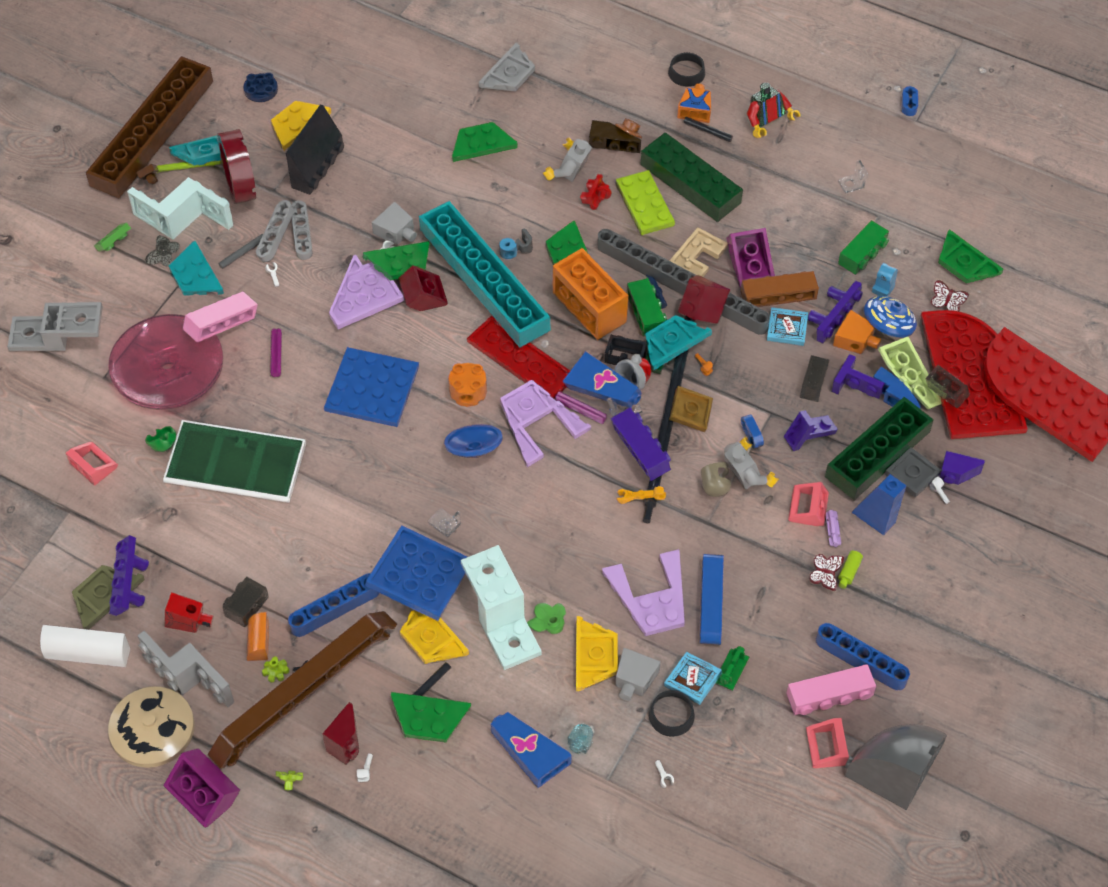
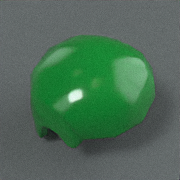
[145,426,177,452]

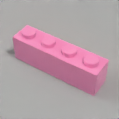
[183,292,258,342]
[786,664,876,715]

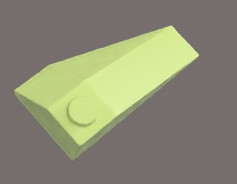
[878,337,942,409]

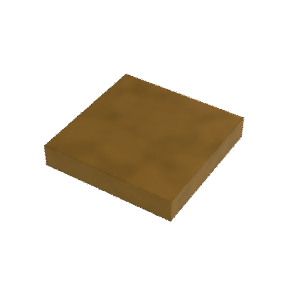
[669,386,713,432]

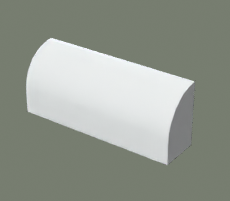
[40,625,130,667]

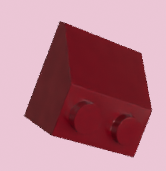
[399,265,448,311]
[678,275,731,324]
[322,702,359,765]

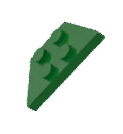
[452,122,518,162]
[546,221,588,265]
[938,229,1004,283]
[362,241,430,281]
[390,692,471,743]

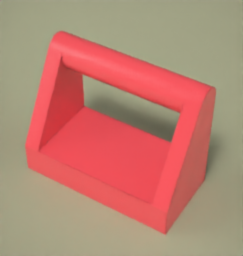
[66,441,118,486]
[788,482,829,526]
[806,718,849,768]

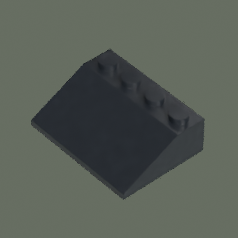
[286,104,344,195]

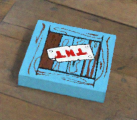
[767,307,808,346]
[664,652,722,705]

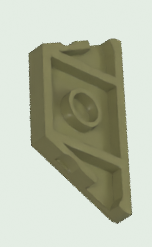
[72,565,145,630]

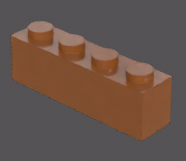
[740,271,819,307]

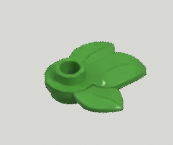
[527,603,566,634]

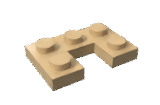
[670,227,728,277]

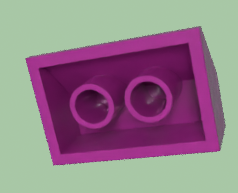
[163,748,240,828]

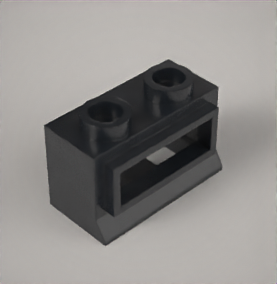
[604,334,647,365]

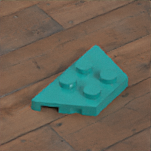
[169,136,221,166]
[169,241,224,296]
[645,315,712,371]

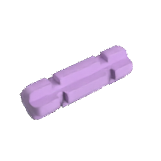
[825,510,841,547]

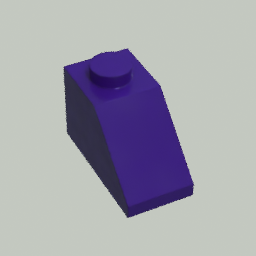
[940,451,985,485]

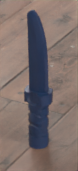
[646,275,667,309]

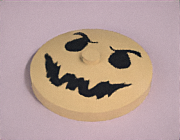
[108,687,195,768]

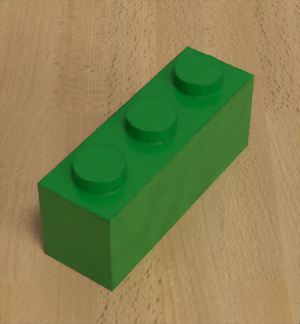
[838,220,889,275]
[627,278,667,337]

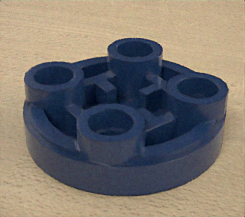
[243,72,278,102]

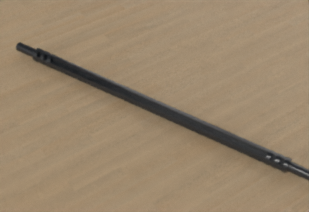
[643,316,695,524]

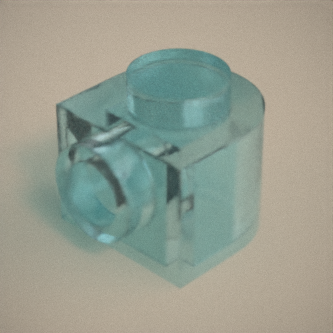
[568,724,593,754]

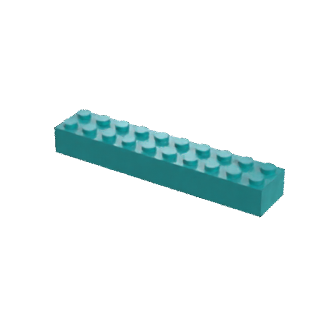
[419,201,551,347]

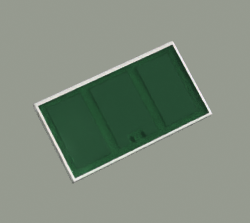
[163,420,306,503]

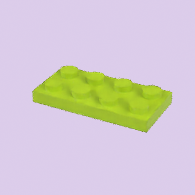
[616,170,675,235]

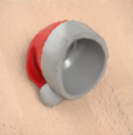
[614,354,651,391]

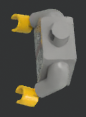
[542,137,592,182]
[724,437,779,489]

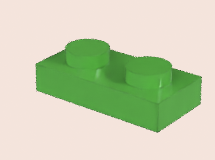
[94,222,131,251]

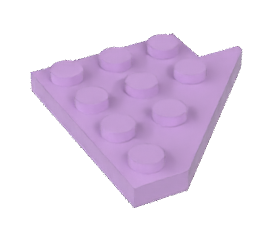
[329,255,404,329]

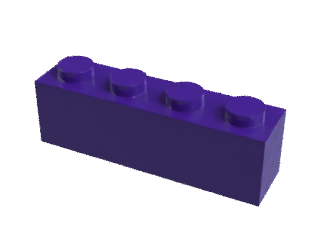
[611,407,671,481]

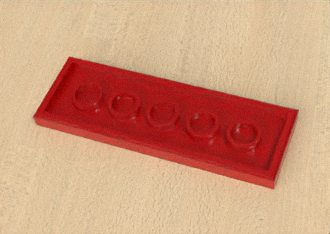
[467,316,570,399]

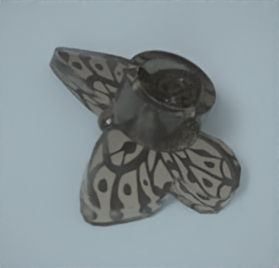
[145,235,180,267]

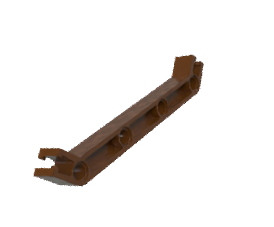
[207,611,397,769]

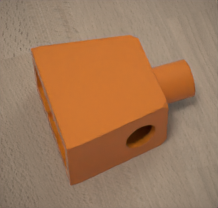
[833,310,881,354]

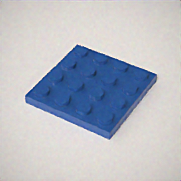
[324,347,419,427]
[365,525,467,621]

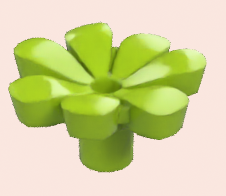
[262,656,290,683]
[275,770,303,790]

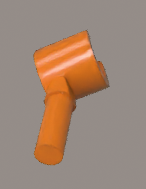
[695,353,713,376]

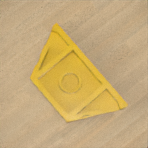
[271,101,331,151]
[400,610,469,664]
[576,616,618,691]

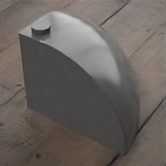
[845,724,947,810]

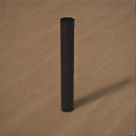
[684,116,733,142]
[412,662,451,696]

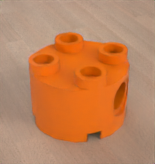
[448,363,487,407]

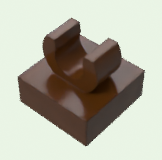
[136,164,159,185]

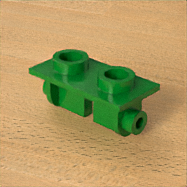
[716,646,750,691]

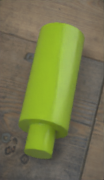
[838,550,863,589]

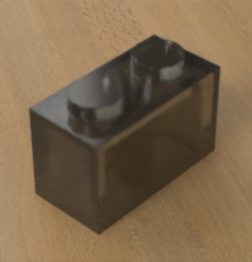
[800,355,829,402]
[925,365,970,409]
[223,576,269,628]

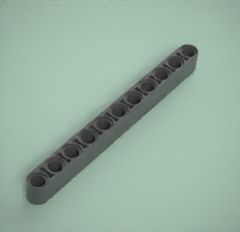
[597,229,770,335]

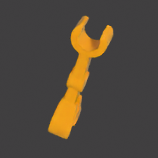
[617,486,666,504]

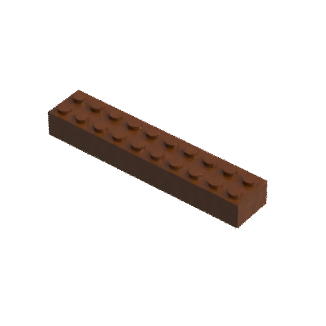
[85,56,213,198]

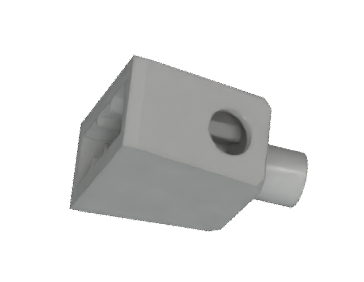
[372,202,417,244]
[616,648,661,701]

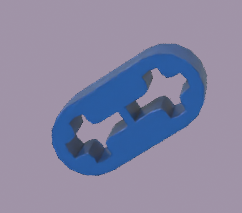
[901,86,918,116]
[741,414,764,448]

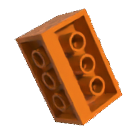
[553,248,628,340]

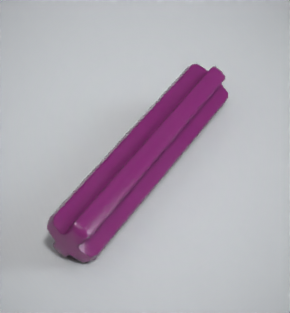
[270,328,282,377]
[555,391,607,424]

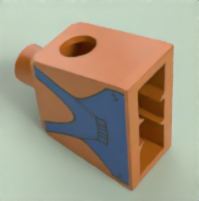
[677,84,711,123]

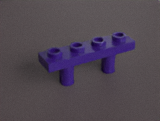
[808,280,863,343]
[109,535,149,616]

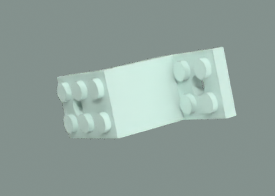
[127,177,233,240]
[461,545,542,670]

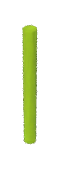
[157,160,221,173]

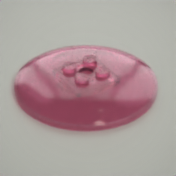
[109,314,223,410]

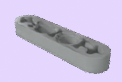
[256,200,294,262]
[292,200,313,260]

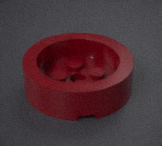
[217,129,256,204]

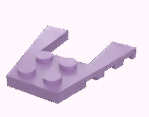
[500,380,591,467]
[602,549,685,636]

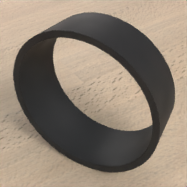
[668,52,705,87]
[649,690,695,737]

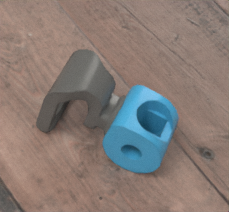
[499,228,533,259]

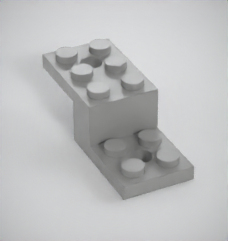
[7,302,103,351]
[138,631,235,707]

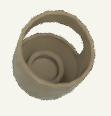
[701,462,731,497]

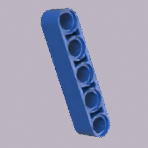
[700,554,724,645]
[288,573,379,637]
[816,623,910,690]

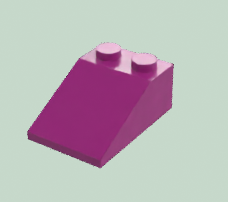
[726,228,775,288]

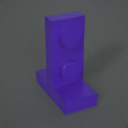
[831,354,885,399]
[784,410,838,451]

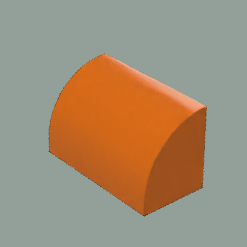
[247,612,269,661]

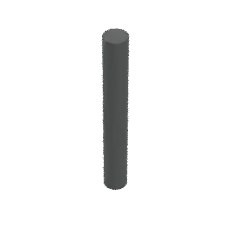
[218,234,263,269]

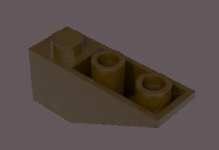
[589,120,641,153]

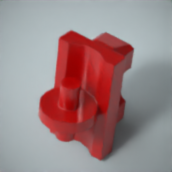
[580,174,612,210]

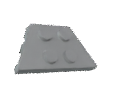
[479,43,535,91]

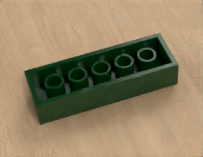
[640,132,743,222]
[825,397,934,500]

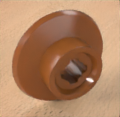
[614,118,642,139]

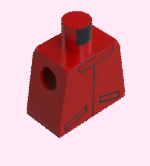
[165,592,214,633]

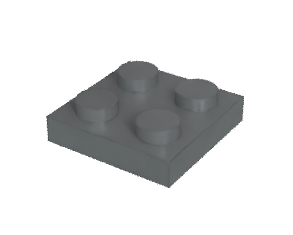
[885,447,941,498]

